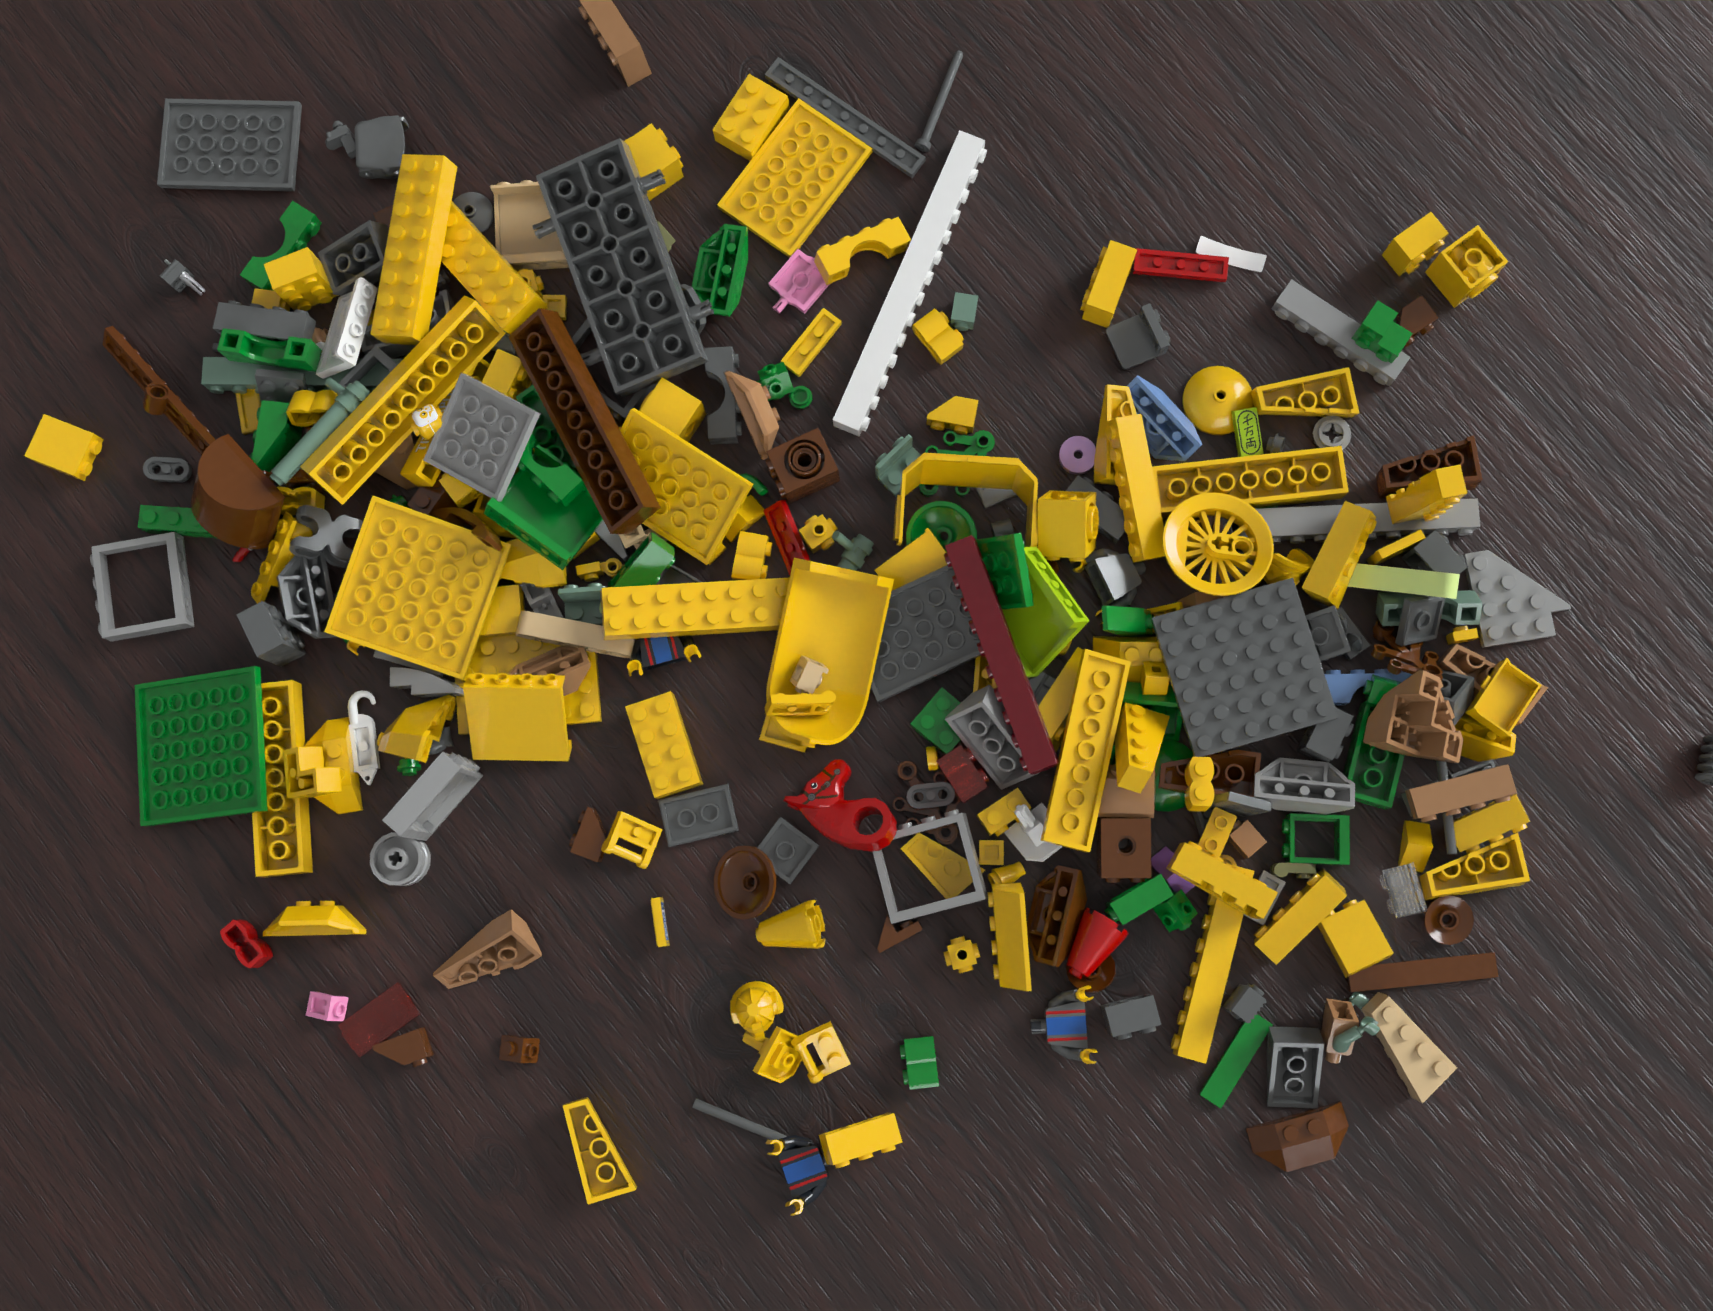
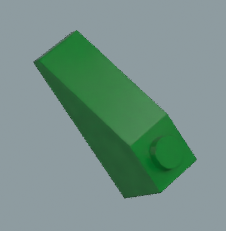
[1102,606,1154,637]

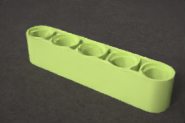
[1348,563,1460,599]

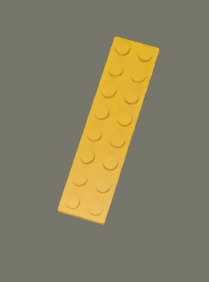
[1040,649,1131,853]

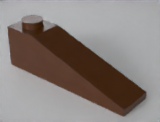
[1158,750,1261,797]

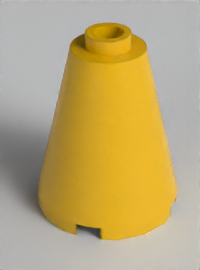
[756,900,825,949]

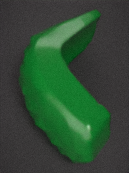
[739,473,768,496]

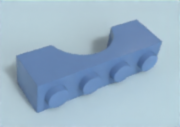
[1324,669,1412,706]

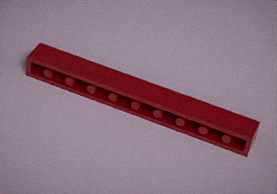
[944,535,1059,775]

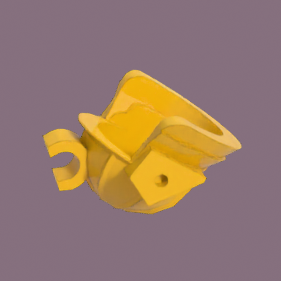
[1263,548,1315,586]
[730,981,784,1041]

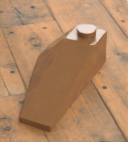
[433,909,542,989]

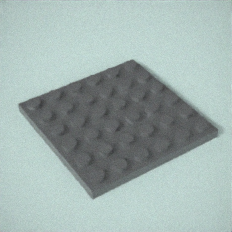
[1151,578,1339,757]

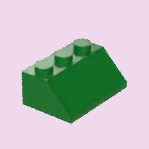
[1121,681,1182,741]

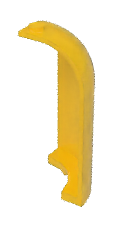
[766,558,894,748]

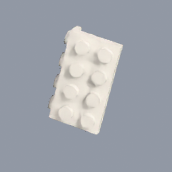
[316,277,378,379]

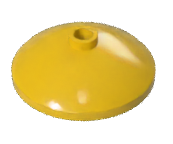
[1182,366,1253,435]

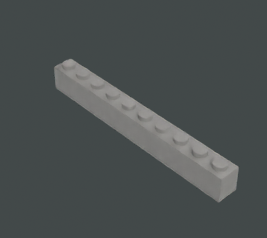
[1234,498,1480,544]

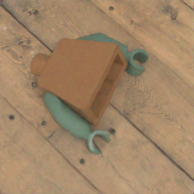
[1321,992,1380,1064]

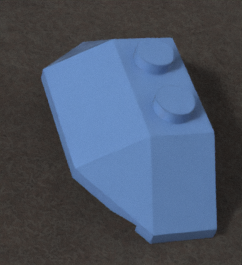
[1127,376,1202,462]

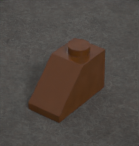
[372,1027,433,1068]

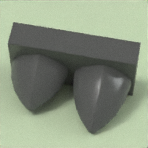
[1337,607,1370,660]

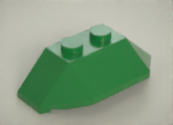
[692,224,748,317]

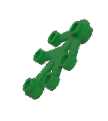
[919,430,995,497]

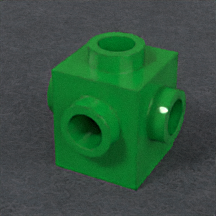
[756,362,794,401]
[1153,889,1198,932]

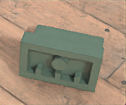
[875,434,921,497]
[558,583,606,626]

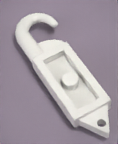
[348,690,380,785]

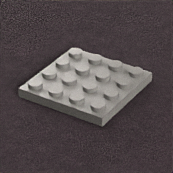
[424,373,540,502]

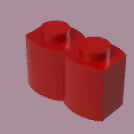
[220,920,273,968]

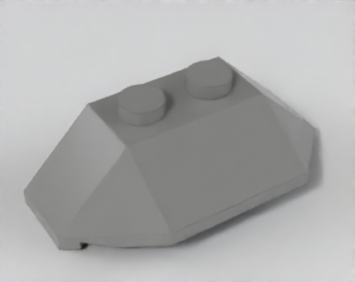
[1254,758,1355,815]

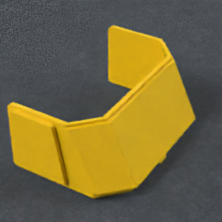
[893,453,1038,547]

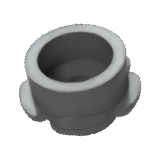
[1266,433,1285,454]

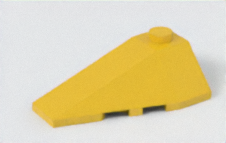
[1094,384,1137,485]
[500,538,567,588]

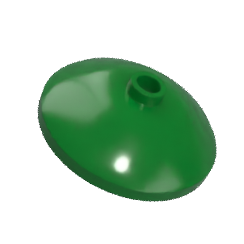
[906,501,977,553]
[1154,739,1194,812]

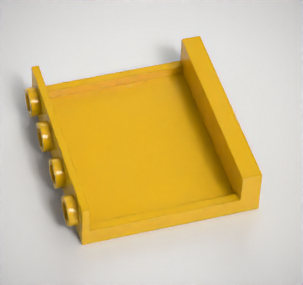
[463,673,572,761]

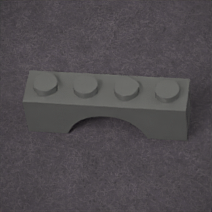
[705,346,742,445]

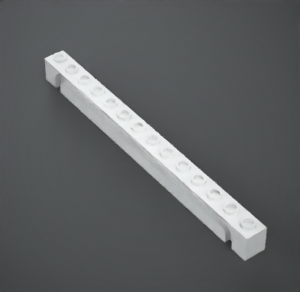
[833,130,987,436]

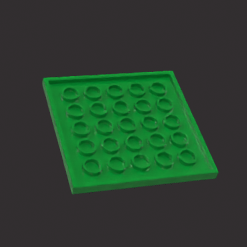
[135,666,268,827]

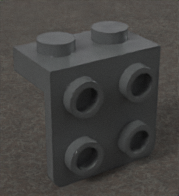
[1106,303,1171,370]

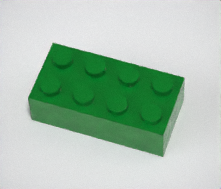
[1343,701,1405,809]

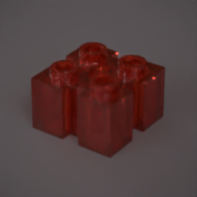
[936,745,990,803]

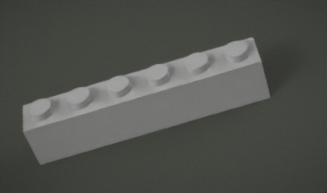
[1272,279,1410,386]

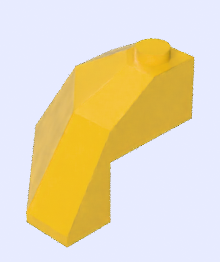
[377,695,457,763]

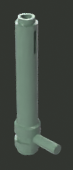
[269,378,370,486]
[832,531,874,571]

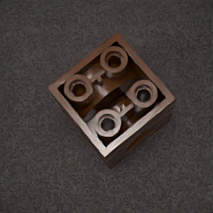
[765,428,840,504]
[1097,817,1151,883]

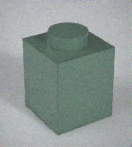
[950,292,978,331]

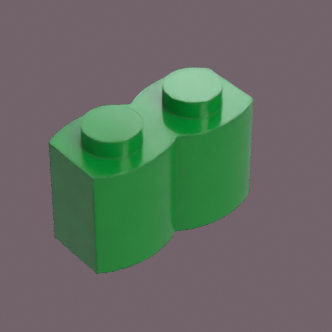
[900,1036,939,1090]

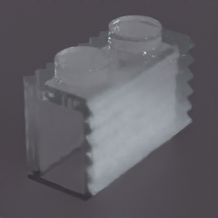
[1379,862,1427,918]

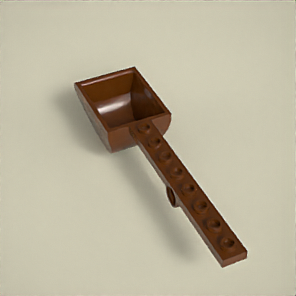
[102,326,285,549]

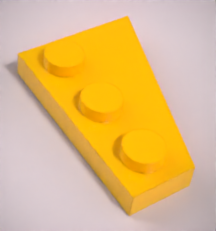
[901,833,985,899]

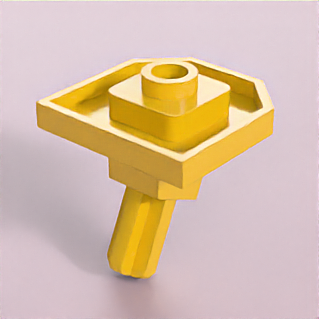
[742,1026,802,1083]

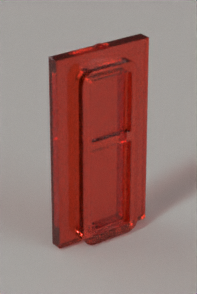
[338,982,420,1058]

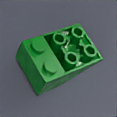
[249,400,303,472]

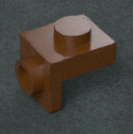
[499,1035,540,1063]

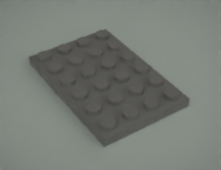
[157,98,302,191]
[871,565,981,702]

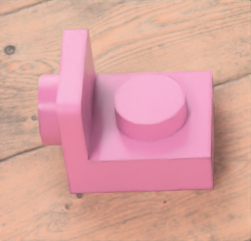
[306,991,348,1021]

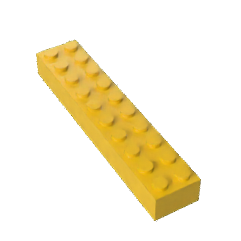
[300,295,506,505]

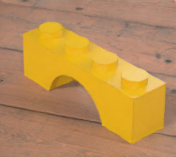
[814,217,911,285]

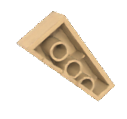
[1361,992,1457,1103]

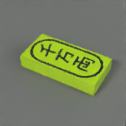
[1231,407,1264,457]

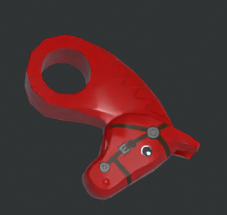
[784,759,897,851]

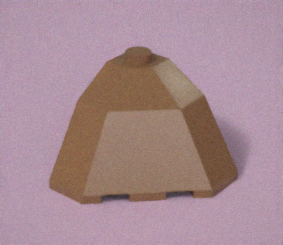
[1363,670,1463,763]

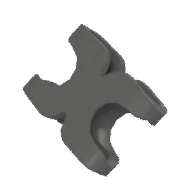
[289,505,363,568]

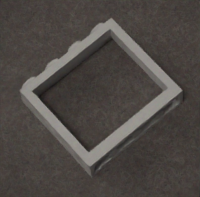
[90,532,195,641]
[382,752,483,841]
[872,810,988,924]

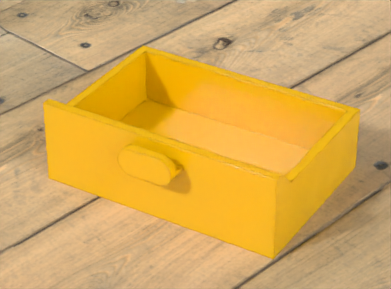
[1465,658,1541,738]

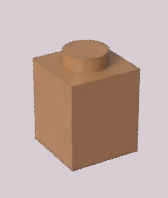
[1228,820,1267,859]

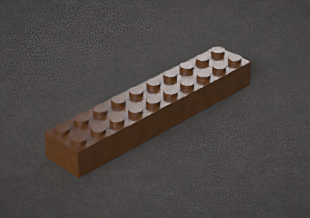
[508,308,661,535]

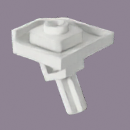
[1004,803,1062,862]

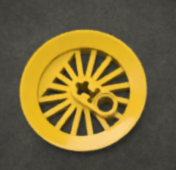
[1162,493,1274,596]

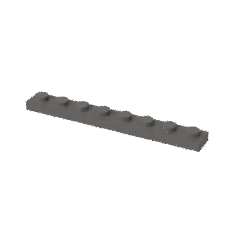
[765,57,926,178]

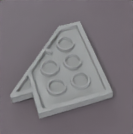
[1463,550,1571,648]

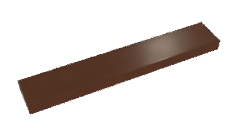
[1347,952,1499,992]

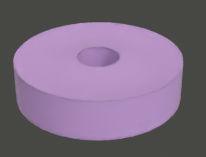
[1059,436,1096,475]

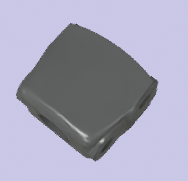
[354,115,409,180]

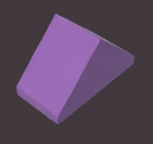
[1151,846,1195,894]

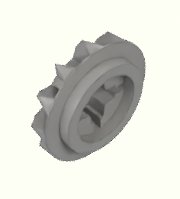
[1312,416,1351,450]

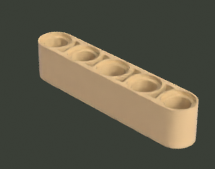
[516,611,635,658]

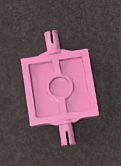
[769,249,830,314]

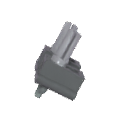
[160,259,205,295]

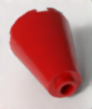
[1066,908,1129,979]

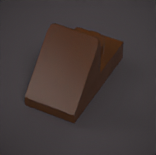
[877,915,923,953]

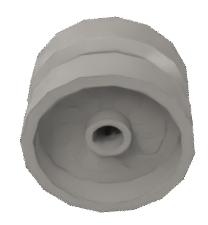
[370,832,431,886]

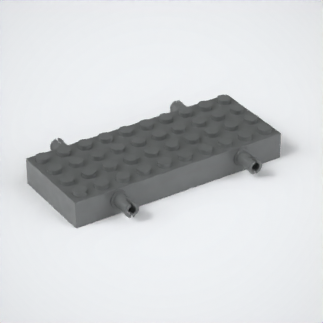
[533,138,714,397]

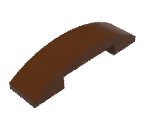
[432,507,502,552]

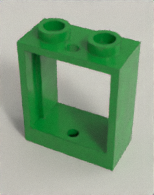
[1282,814,1350,865]
[1104,874,1174,925]

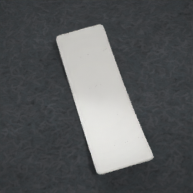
[1196,236,1267,272]

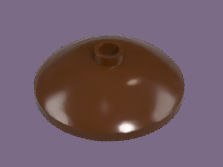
[714,846,776,919]

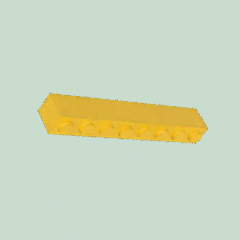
[1171,863,1254,1064]

